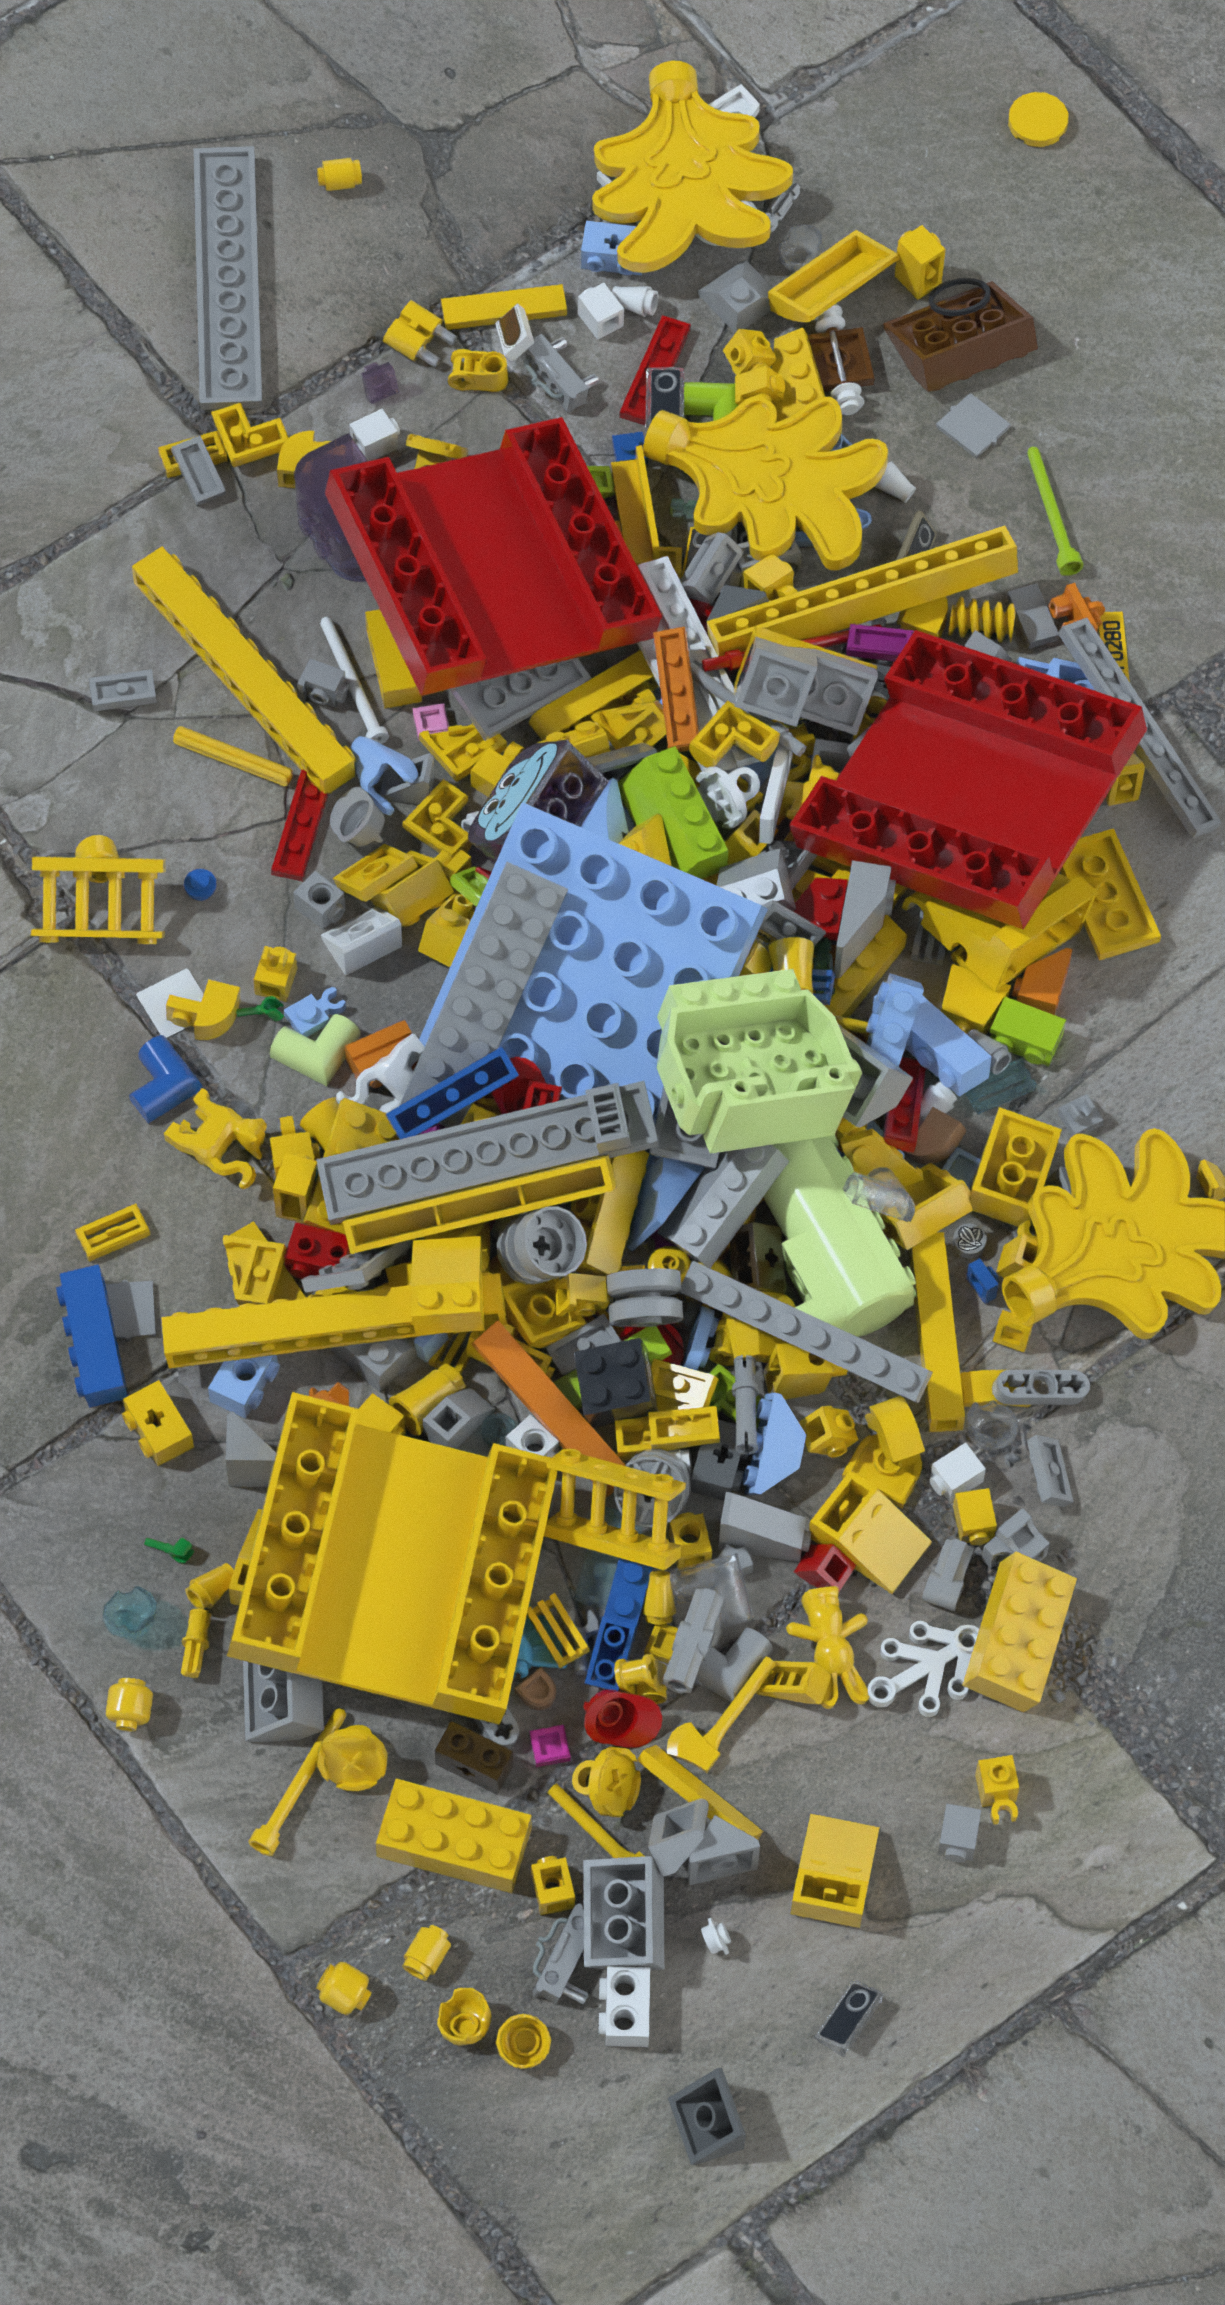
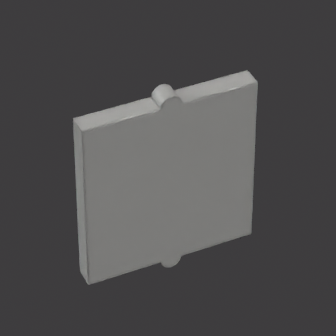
[936,393,1011,459]
[106,1280,156,1342]

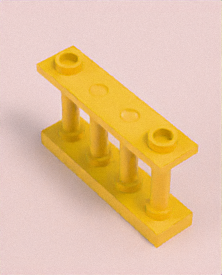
[31,856,166,944]
[544,1449,686,1571]

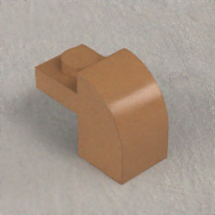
[905,1107,967,1164]

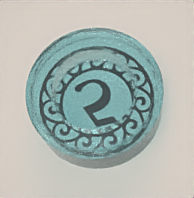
[482,1413,516,1447]

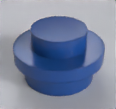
[184,869,217,901]

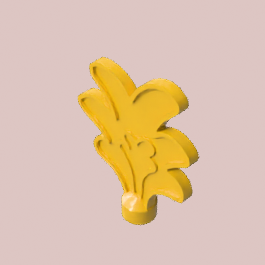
[592,61,793,273]
[643,396,888,571]
[1002,1128,1225,1339]

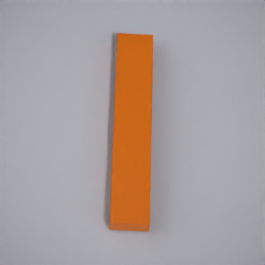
[471,1320,625,1498]

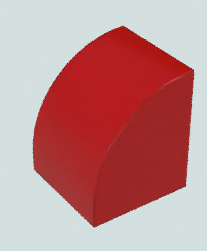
[794,1544,856,1592]

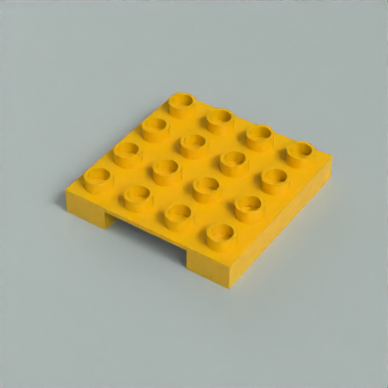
[227,1392,558,1725]

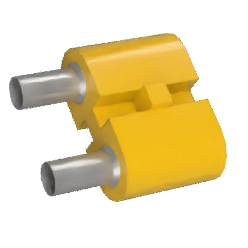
[383,300,458,368]

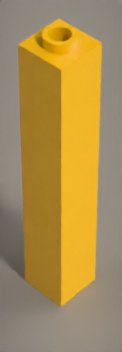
[909,1232,965,1432]

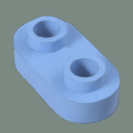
[682,1306,719,1370]

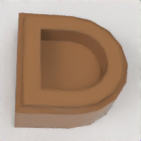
[515,1667,556,1710]

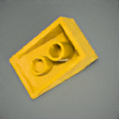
[969,1107,1062,1227]
[411,1236,484,1335]

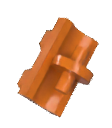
[1048,583,1105,632]

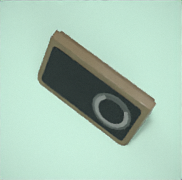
[896,510,936,560]

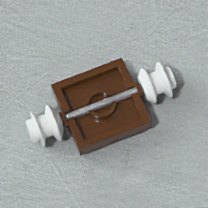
[807,304,875,415]

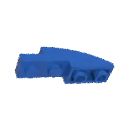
[585,1558,653,1691]

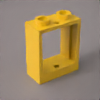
[866,1163,973,1250]

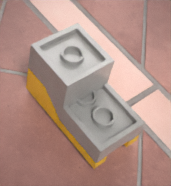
[734,626,878,735]

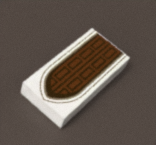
[495,303,534,362]

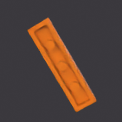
[653,626,700,752]

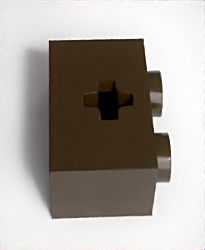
[730,1222,786,1293]
[435,1721,514,1795]

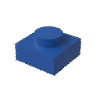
[612,432,648,465]
[966,1258,999,1304]

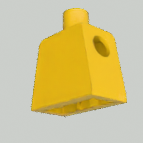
[941,964,1011,1035]
[763,1343,848,1400]

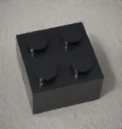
[574,1338,658,1428]

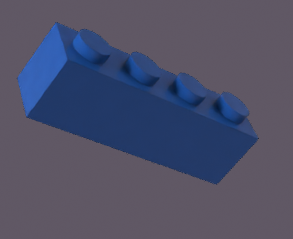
[385,1047,519,1139]
[56,1264,129,1408]

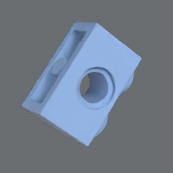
[208,1355,280,1419]

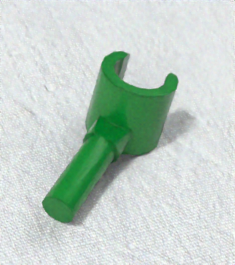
[236,996,284,1022]
[144,1537,195,1564]

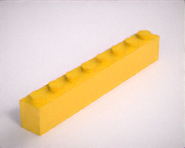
[343,1155,617,1254]

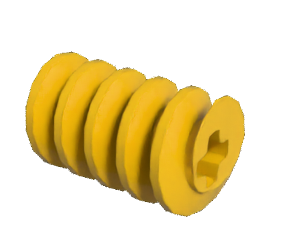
[948,596,1016,643]

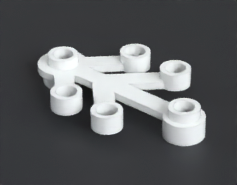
[868,1621,979,1717]

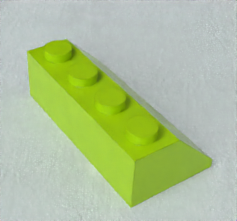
[618,746,728,879]

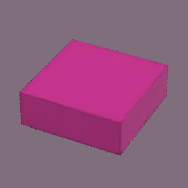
[529,1725,571,1768]

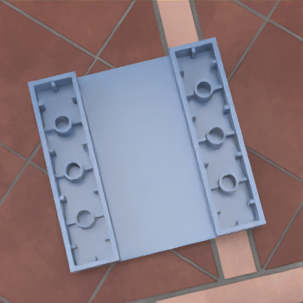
[419,802,768,1124]

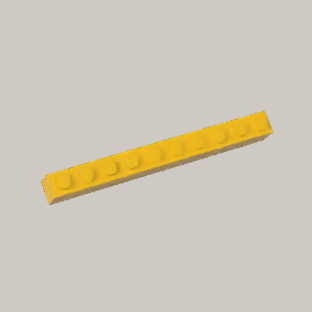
[707,526,1018,656]
[132,546,356,794]
[161,1272,507,1369]

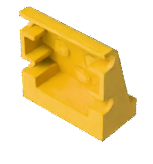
[902,873,1098,991]

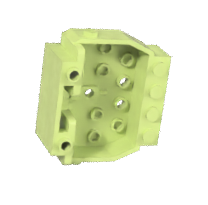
[657,969,862,1154]

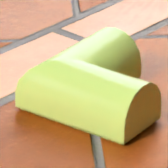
[270,1014,360,1086]

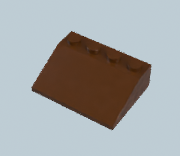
[883,281,1038,392]

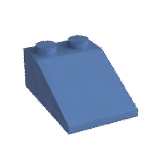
[627,1154,705,1251]

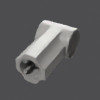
[922,1539,974,1611]

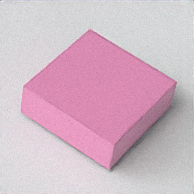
[413,703,449,741]

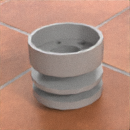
[497,1206,587,1285]
[614,1449,691,1527]

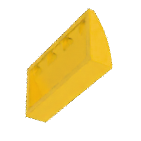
[768,230,899,322]

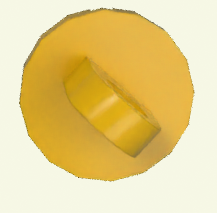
[405,434,469,469]
[317,1725,388,1791]
[572,1746,641,1818]

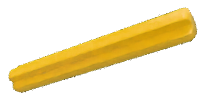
[173,726,293,786]

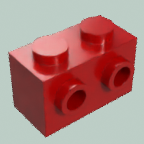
[284,1222,351,1287]

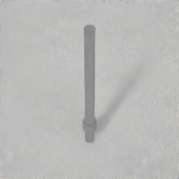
[652,643,806,757]

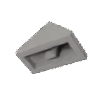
[380,753,434,805]

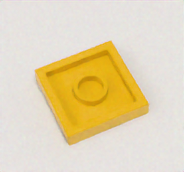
[333,844,418,902]

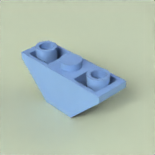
[743,1392,806,1495]

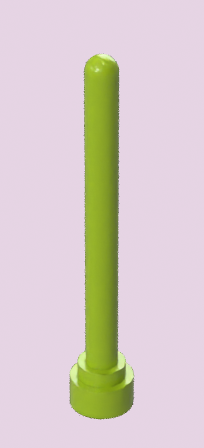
[1027,446,1084,576]

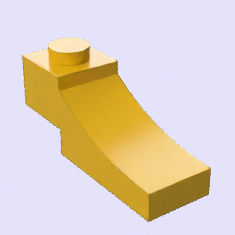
[615,1406,720,1461]

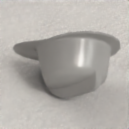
[330,787,385,847]

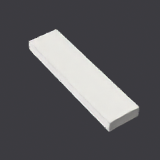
[759,732,793,844]

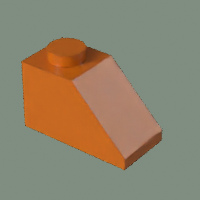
[1012,948,1073,1015]

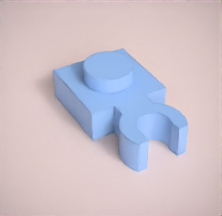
[284,987,346,1037]

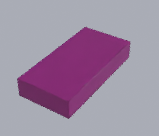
[846,624,914,661]

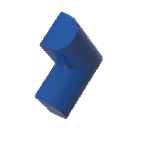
[129,1035,203,1124]

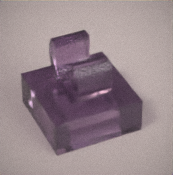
[361,362,399,404]

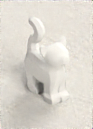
[336,1033,424,1113]

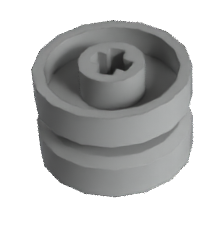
[607,1268,683,1327]

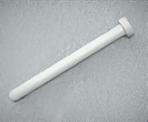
[320,617,389,744]

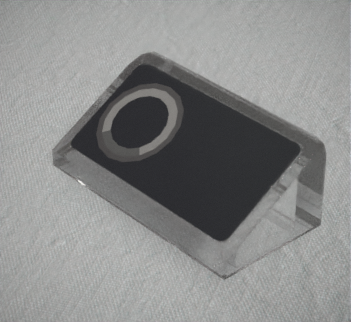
[645,367,684,427]
[814,1980,884,2057]

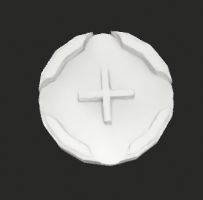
[696,767,760,829]

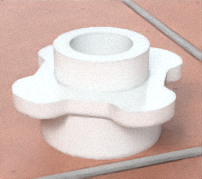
[701,1918,731,1955]

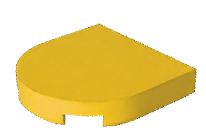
[842,1434,922,1509]

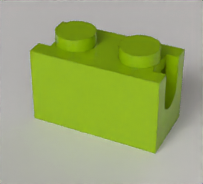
[990,997,1066,1067]

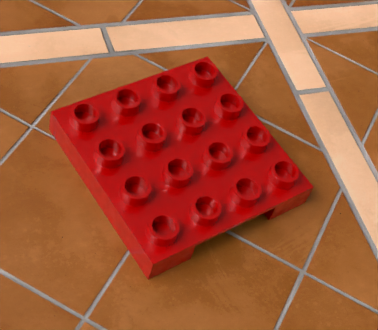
[325,417,662,696]
[790,630,1147,930]

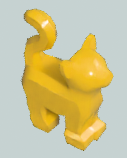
[777,754,840,825]
[163,1088,267,1190]

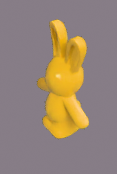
[786,1586,869,1709]

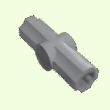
[663,1588,724,1694]

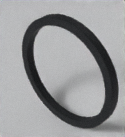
[929,278,991,316]

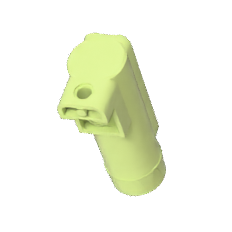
[763,1135,917,1337]

